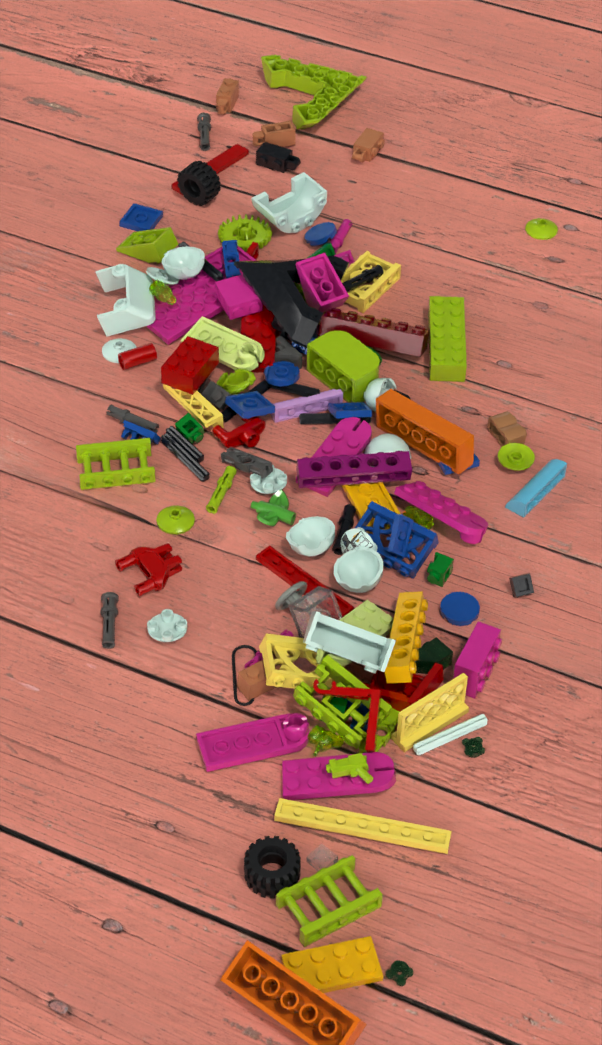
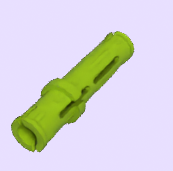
[206,466,237,514]

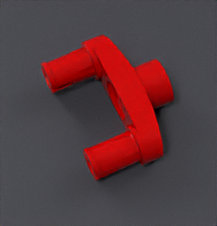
[212,416,266,448]

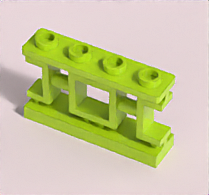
[293,654,392,749]

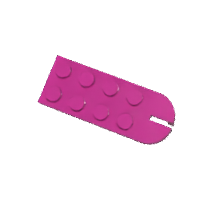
[296,417,372,497]
[394,481,488,544]
[196,713,309,772]
[282,752,396,800]

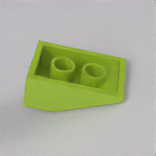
[116,227,179,263]

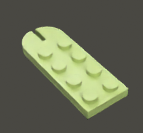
[180,316,265,371]
[316,600,394,666]

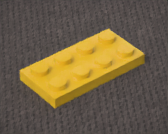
[341,482,400,534]
[281,936,383,993]

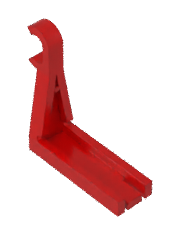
[364,663,444,712]
[313,679,382,753]

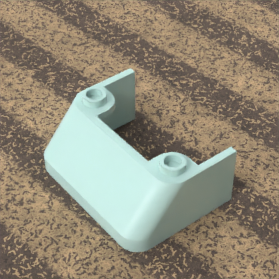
[96,264,156,337]
[303,611,396,674]

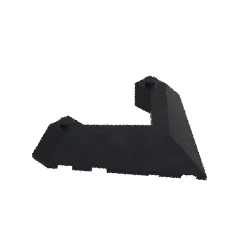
[234,255,349,348]

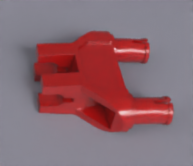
[115,543,182,597]

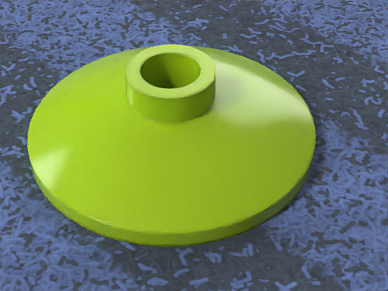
[525,218,558,240]
[498,443,535,470]
[157,505,195,535]

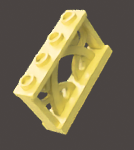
[341,251,401,313]
[259,633,345,689]

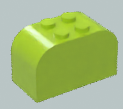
[307,331,380,403]

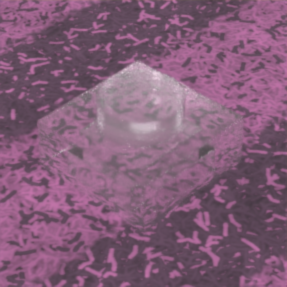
[306,843,338,871]

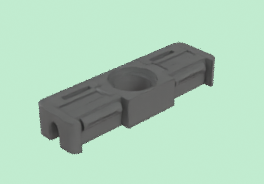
[221,447,273,478]

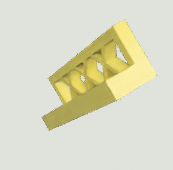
[163,384,224,428]

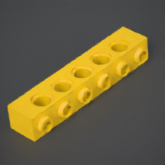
[385,591,428,683]

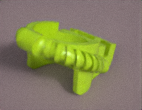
[217,369,256,395]

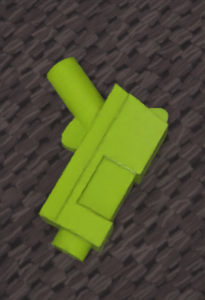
[326,753,373,784]

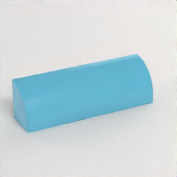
[505,459,567,518]

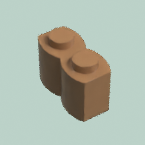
[487,411,527,447]

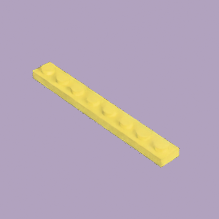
[274,798,452,854]

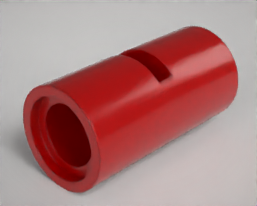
[118,343,157,370]

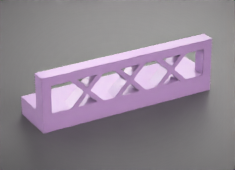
[270,389,343,423]

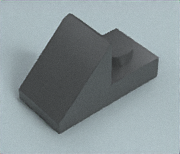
[275,336,302,369]
[198,377,231,410]

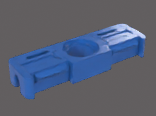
[222,240,241,279]

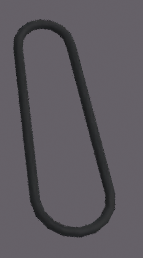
[232,645,257,706]

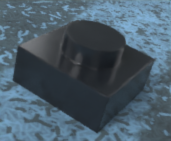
[509,573,534,597]

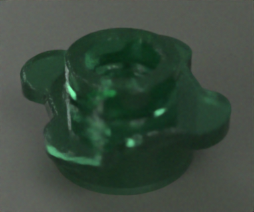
[462,737,485,758]
[386,960,414,986]

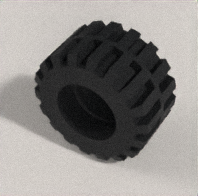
[177,161,221,206]
[244,836,301,898]

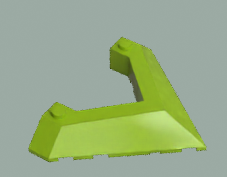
[261,55,367,130]

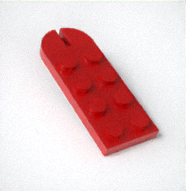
[241,303,276,373]

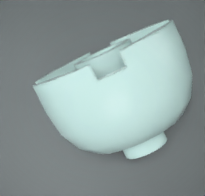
[364,378,397,412]

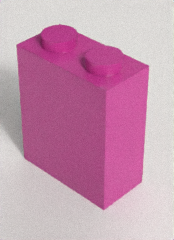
[215,274,263,320]

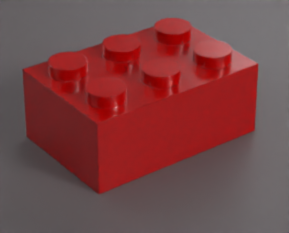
[161,336,219,395]

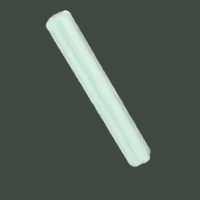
[413,714,488,755]

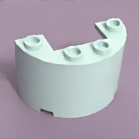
[251,172,327,233]

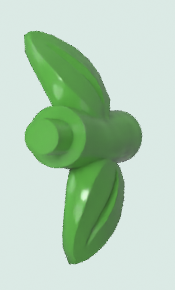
[251,489,296,526]

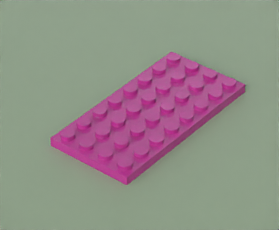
[146,246,257,345]

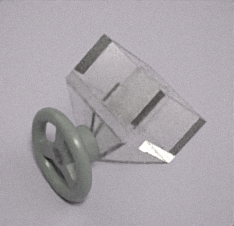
[275,581,343,638]

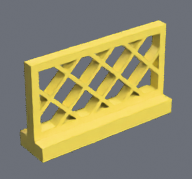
[391,673,469,753]

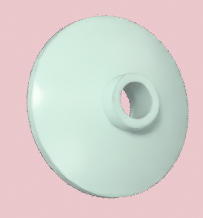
[146,267,179,286]
[102,338,136,363]

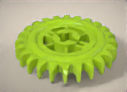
[218,214,272,252]

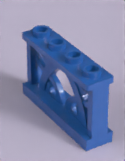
[355,501,439,579]

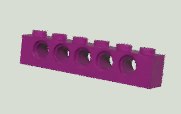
[296,451,412,488]

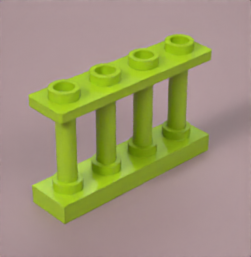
[76,438,156,490]
[276,855,383,947]

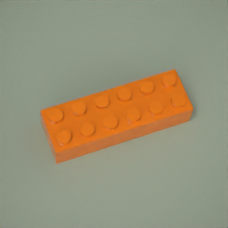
[376,389,474,474]
[220,940,367,1045]

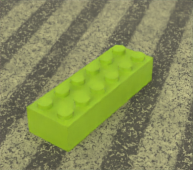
[428,296,467,382]

